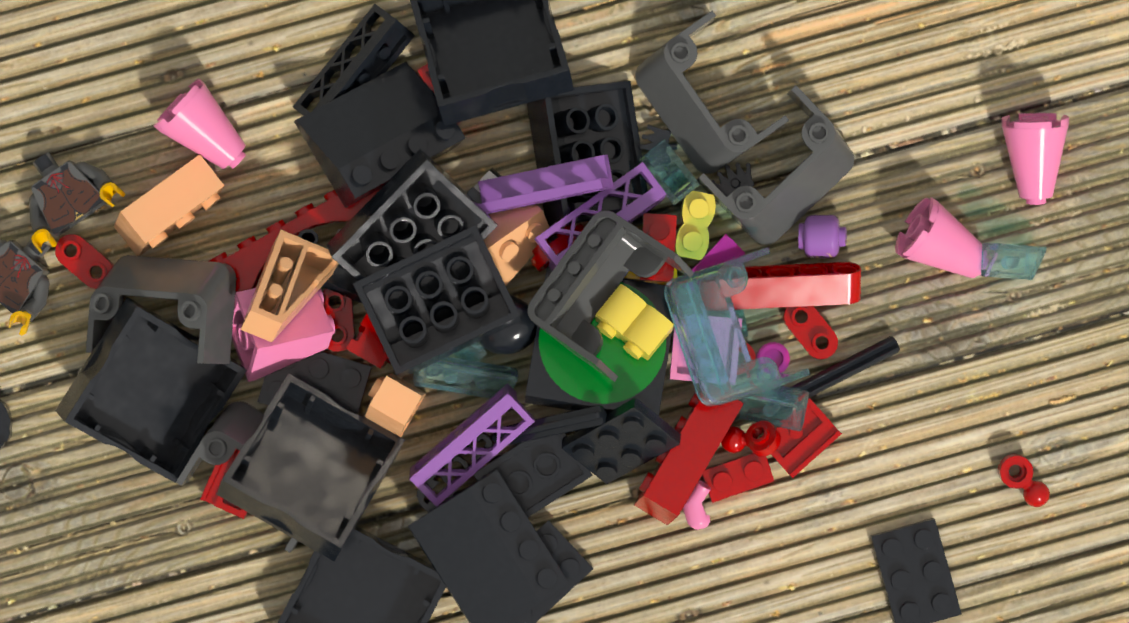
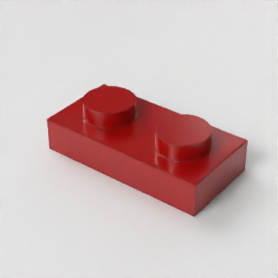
[640,213,677,282]
[702,453,775,503]

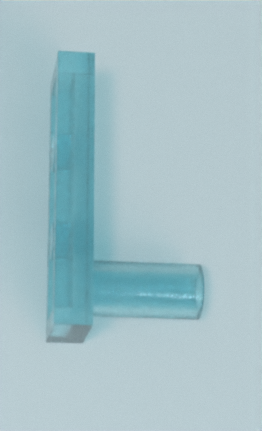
[413,357,519,398]

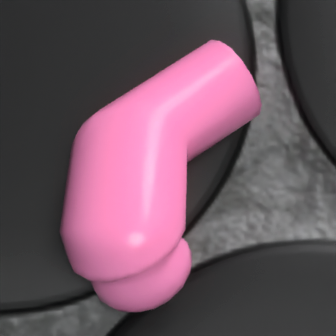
[683,480,711,530]

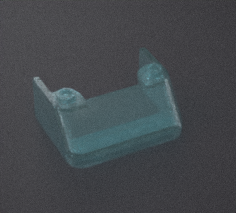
[664,247,810,406]

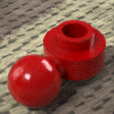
[721,421,781,456]
[998,454,1050,507]

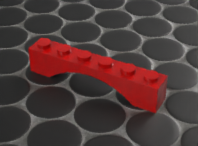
[209,190,379,294]

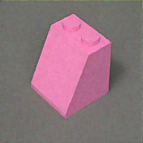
[232,288,335,382]

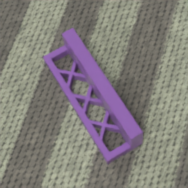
[478,155,614,214]
[534,162,666,271]
[409,383,535,507]

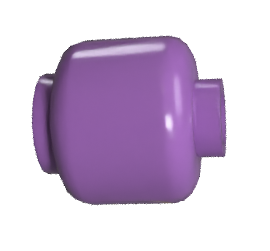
[798,215,847,258]

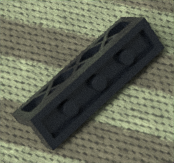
[293,4,415,116]

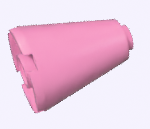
[153,78,246,169]
[1001,113,1069,205]
[895,197,991,278]

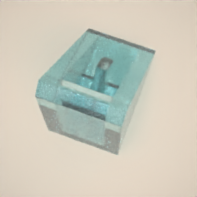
[639,139,700,205]

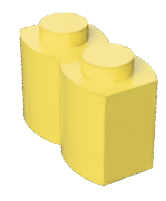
[675,190,716,261]
[595,284,674,360]

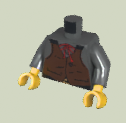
[29,152,125,253]
[0,239,51,336]

